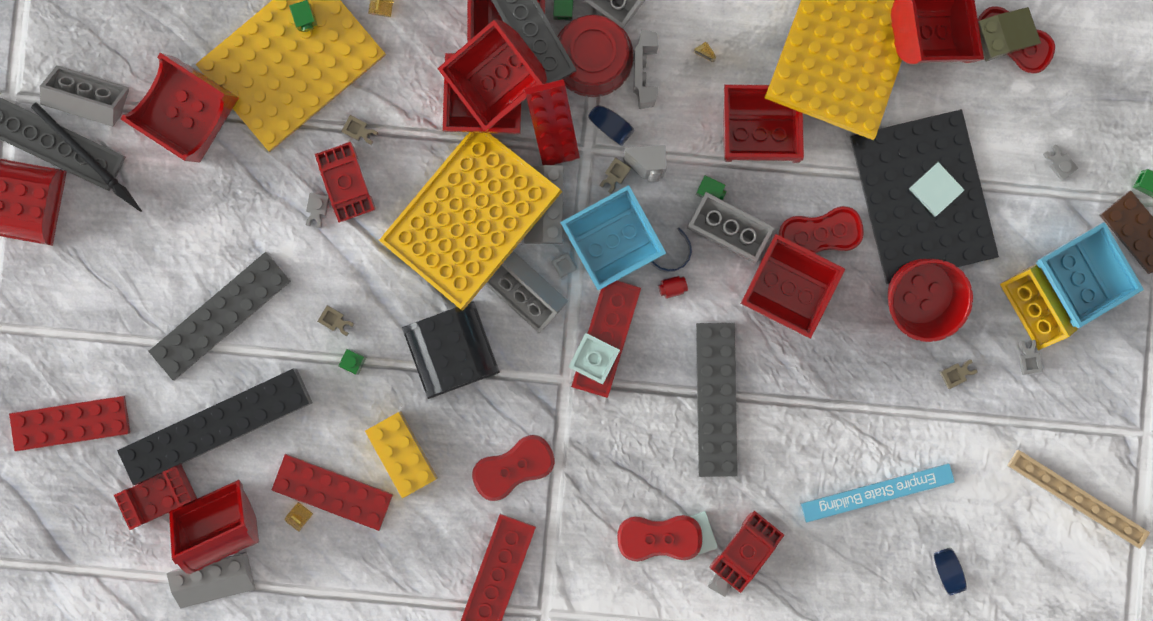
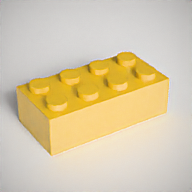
[365,411,438,498]

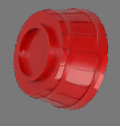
[557,15,634,97]
[888,259,973,342]

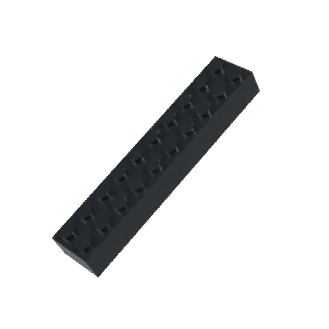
[117,368,313,485]

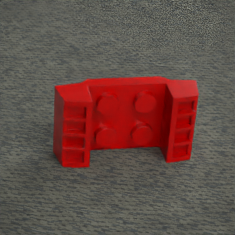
[315,141,376,223]
[114,464,197,530]
[709,510,784,593]

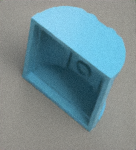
[560,185,666,291]
[1036,222,1144,328]

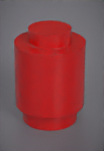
[658,276,688,299]

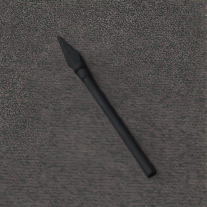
[31,102,142,212]

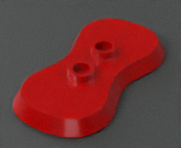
[978,6,1055,73]
[779,206,864,254]
[472,435,555,501]
[617,515,702,562]

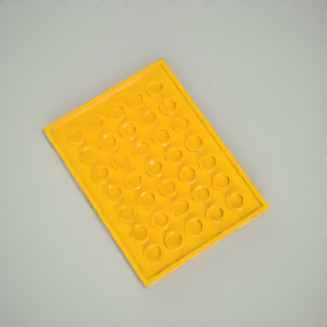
[195,0,386,152]
[765,0,902,140]
[379,132,562,311]

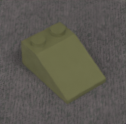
[978,7,1041,62]

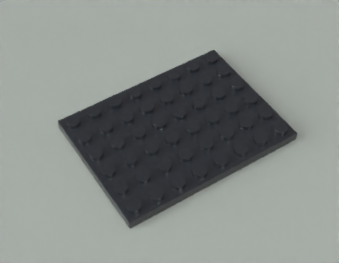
[850,109,999,284]

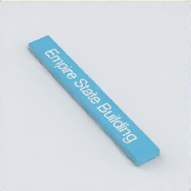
[800,464,955,523]

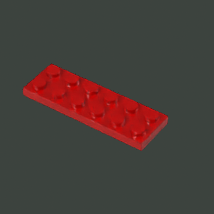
[524,79,580,165]
[571,281,641,398]
[9,396,130,452]
[271,454,393,531]
[461,513,536,621]

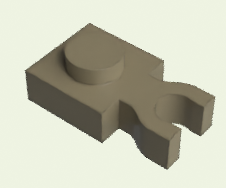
[341,115,378,146]
[599,157,632,194]
[317,305,354,336]
[940,359,978,389]

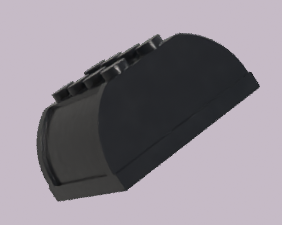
[402,301,500,399]

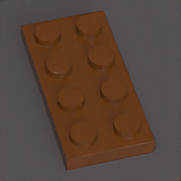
[1100,191,1153,274]

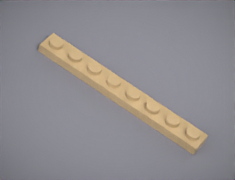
[1007,450,1150,549]

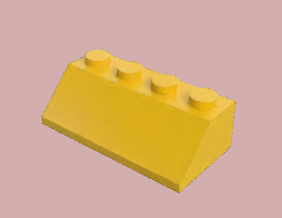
[1000,264,1078,350]

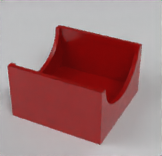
[121,53,239,163]

